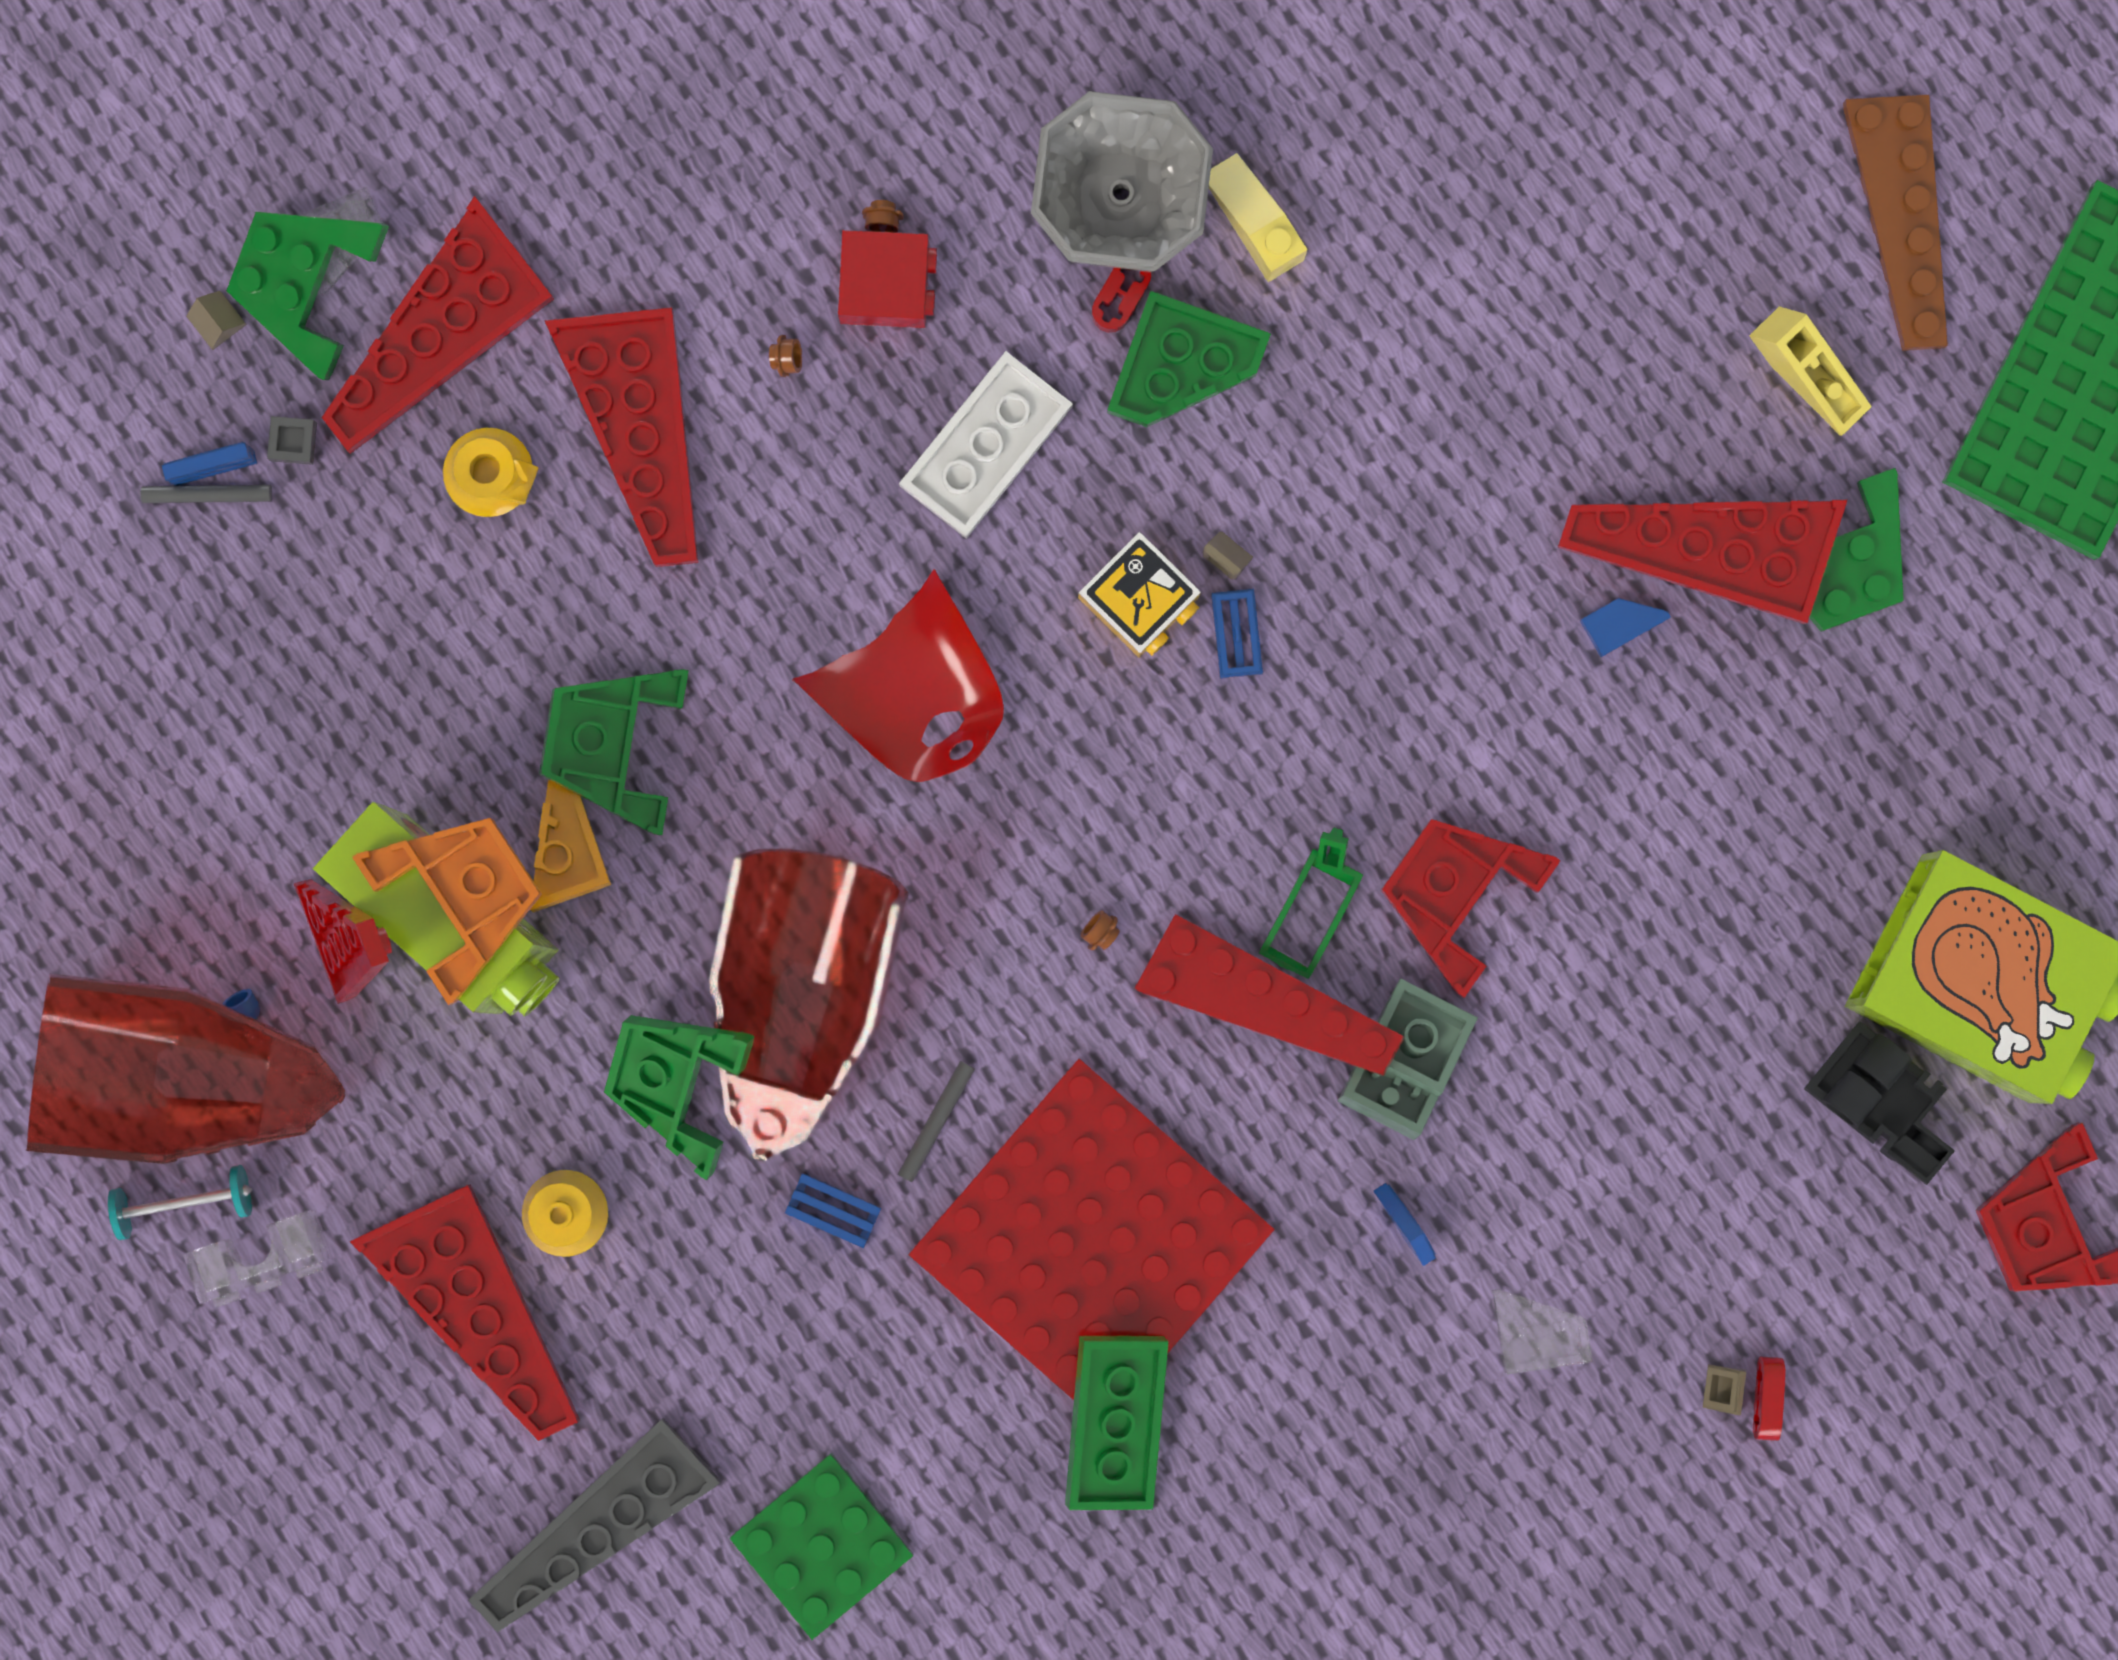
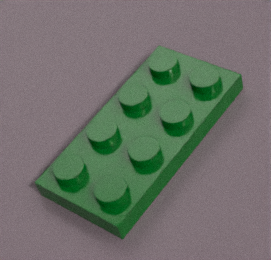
[1065,1336,1169,1510]

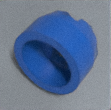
[221,989,260,1027]

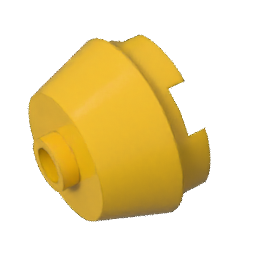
[522,1170,608,1257]

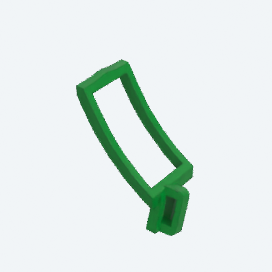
[1259,827,1363,979]

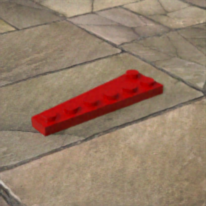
[1134,914,1404,1076]

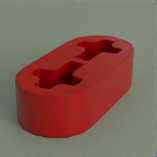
[1092,268,1151,333]
[1753,1356,1786,1441]

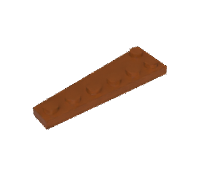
[1843,95,1948,351]

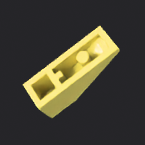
[1209,153,1307,282]
[1749,306,1872,436]

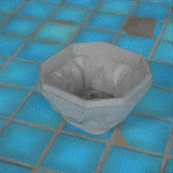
[1031,91,1213,272]

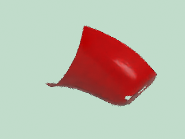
[792,569,1004,782]

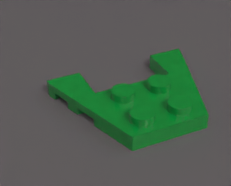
[226,212,389,380]
[1809,468,1904,632]
[539,669,689,836]
[604,1015,755,1180]

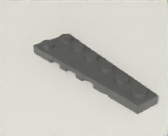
[468,1418,721,1633]

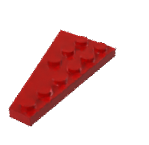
[294,879,392,1004]

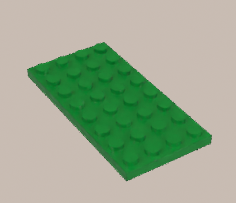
[1942,180,2118,560]

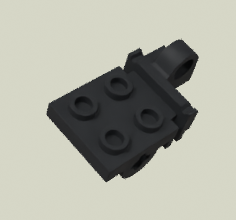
[1804,1021,1955,1185]

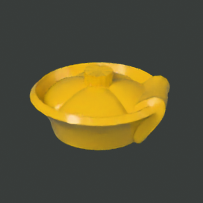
[443,428,538,517]

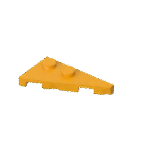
[530,779,612,913]

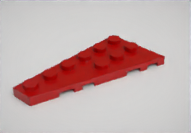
[321,196,554,454]
[545,307,699,567]
[1558,500,1848,624]
[350,1184,580,1441]

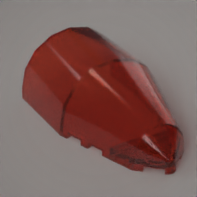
[709,848,909,1161]
[26,973,345,1164]

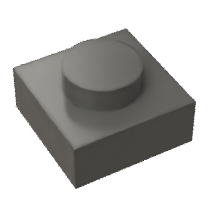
[267,416,317,465]

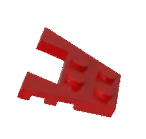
[1381,819,1561,998]
[1975,1122,2118,1292]

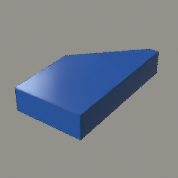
[1580,598,1671,657]
[1374,1183,1436,1266]

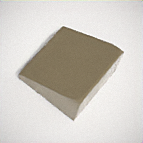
[1202,531,1253,580]

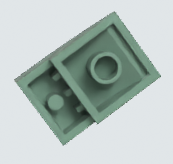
[1337,978,1478,1140]

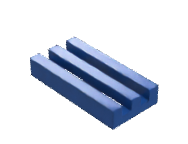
[162,442,258,486]
[1211,589,1263,679]
[785,1173,881,1248]

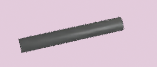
[141,485,272,503]
[897,1061,975,1182]

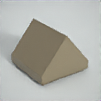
[186,291,247,350]
[1703,1364,1746,1415]

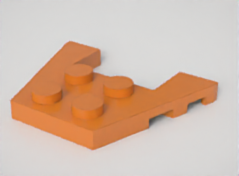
[352,818,542,1005]

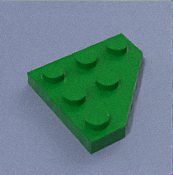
[1107,291,1271,427]

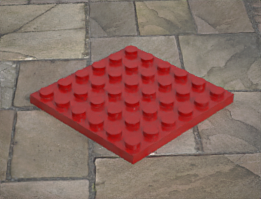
[908,1058,1275,1400]

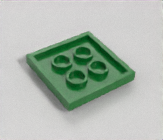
[729,1453,914,1640]

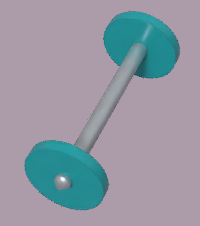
[108,1165,252,1241]

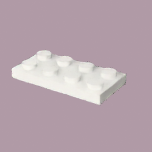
[899,351,1073,539]

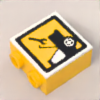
[1078,532,1201,658]

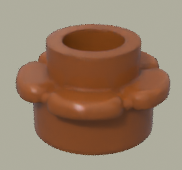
[862,200,904,233]
[769,335,802,377]
[1080,910,1120,951]

